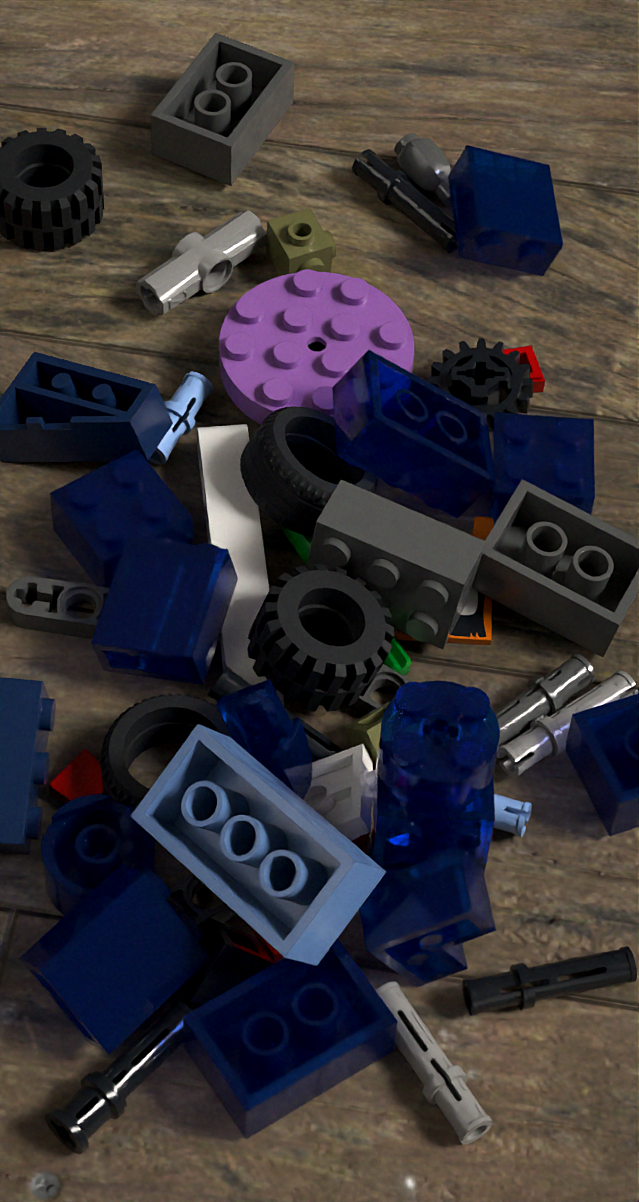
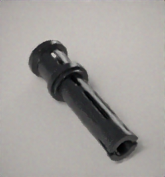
[45,1000,201,1154]

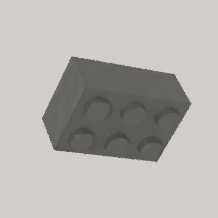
[150,33,295,186]
[471,479,639,657]
[305,480,486,650]

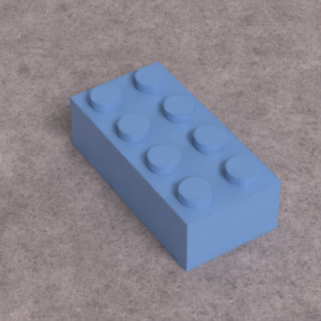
[131,724,386,966]

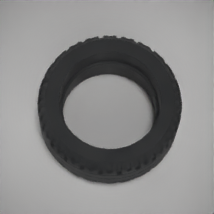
[240,406,378,537]
[101,694,245,841]

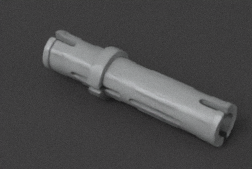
[496,670,639,778]
[367,981,493,1145]

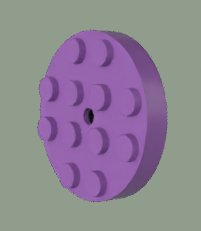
[219,269,414,434]

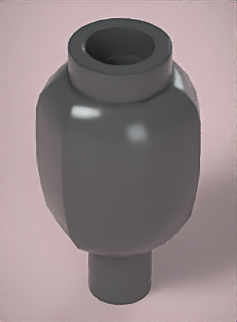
[394,133,460,206]

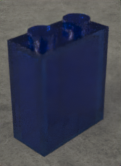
[448,145,564,276]
[91,537,238,685]
[19,863,211,1055]

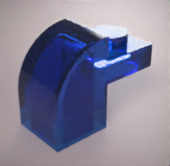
[216,679,312,800]

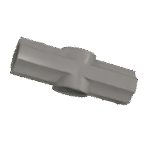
[136,210,267,316]

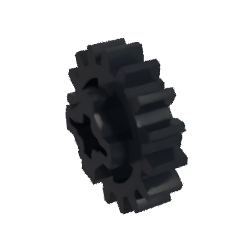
[427,338,533,438]

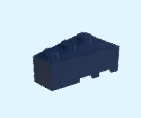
[0,352,173,462]
[0,677,56,855]

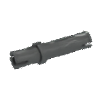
[454,654,596,768]

